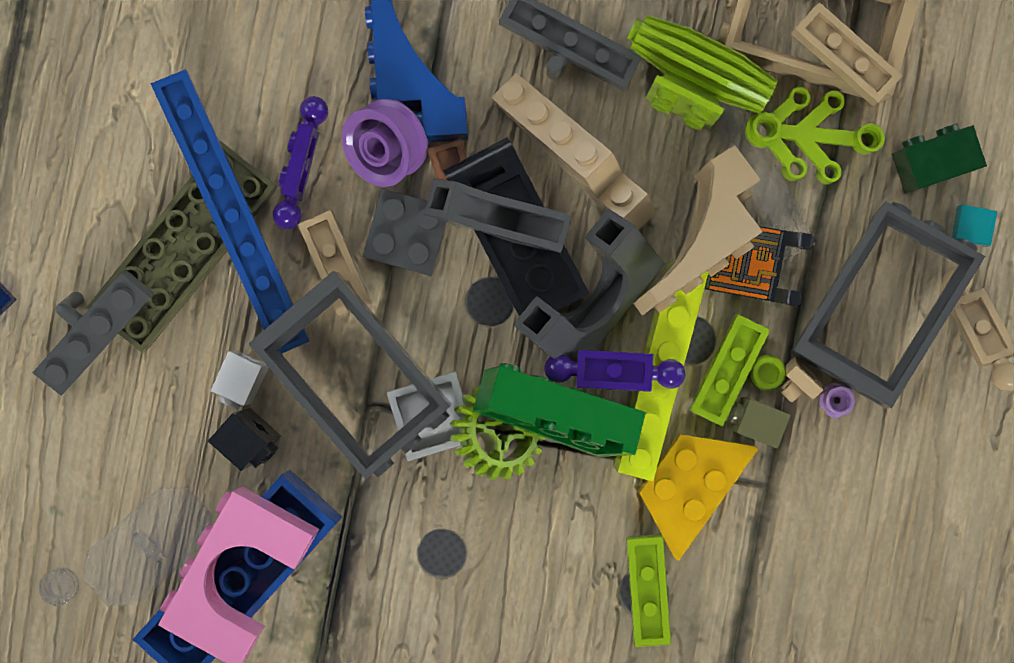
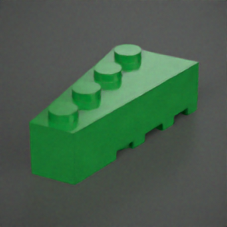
[472,363,646,457]

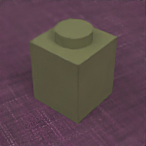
[729,397,791,449]

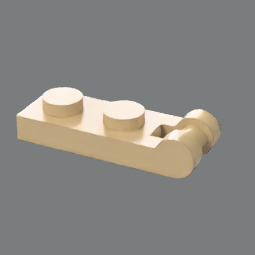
[298,210,372,317]

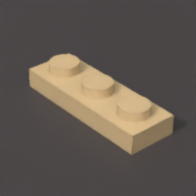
[791,2,903,107]

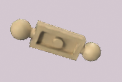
[942,267,1014,391]

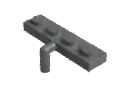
[499,0,642,91]
[32,269,155,396]

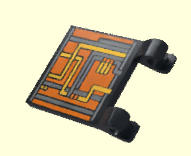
[704,226,814,306]

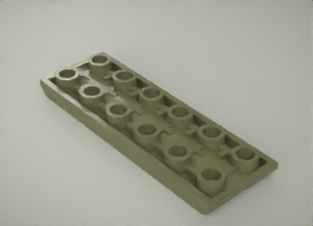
[86,141,277,353]

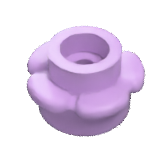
[819,383,855,418]

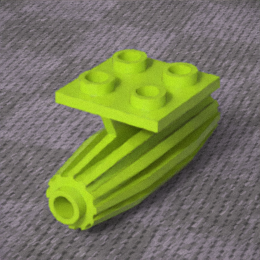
[627,15,778,130]

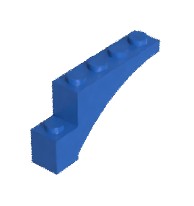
[365,0,468,142]

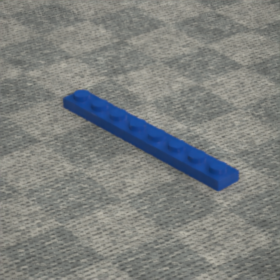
[150,69,310,354]

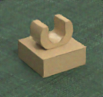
[781,356,823,403]

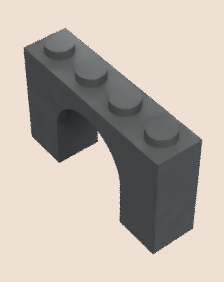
[513,208,665,362]

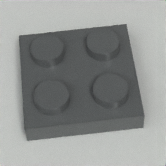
[362,188,447,277]

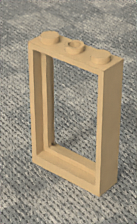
[716,0,920,103]

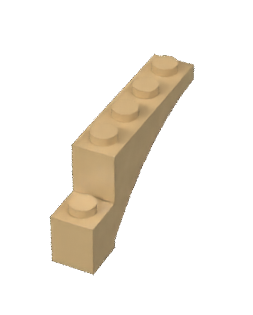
[491,73,656,230]
[633,145,763,316]

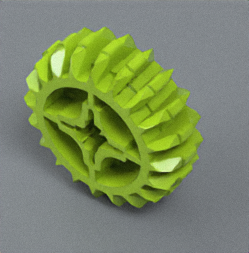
[450,386,546,480]

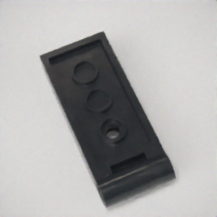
[443,137,590,317]

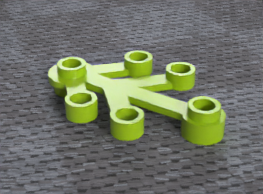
[745,87,885,185]

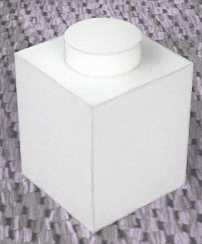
[211,351,269,408]

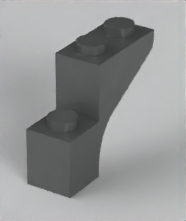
[424,178,572,253]

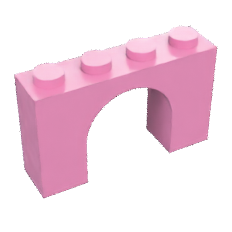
[158,486,319,663]

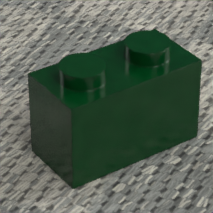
[892,123,987,194]

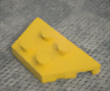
[638,433,758,561]

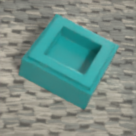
[952,204,998,247]

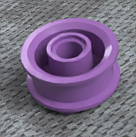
[342,99,428,187]

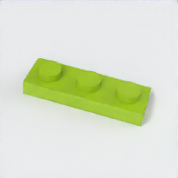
[688,314,770,427]
[626,534,671,647]

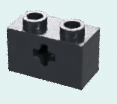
[208,408,281,471]

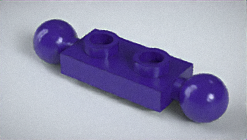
[273,96,329,229]
[544,350,686,392]

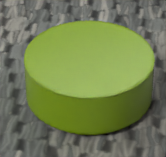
[748,355,786,391]

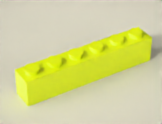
[613,259,708,481]

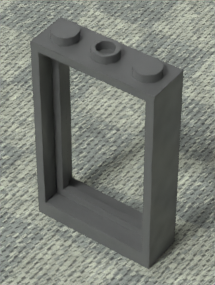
[790,201,986,409]
[248,271,451,479]

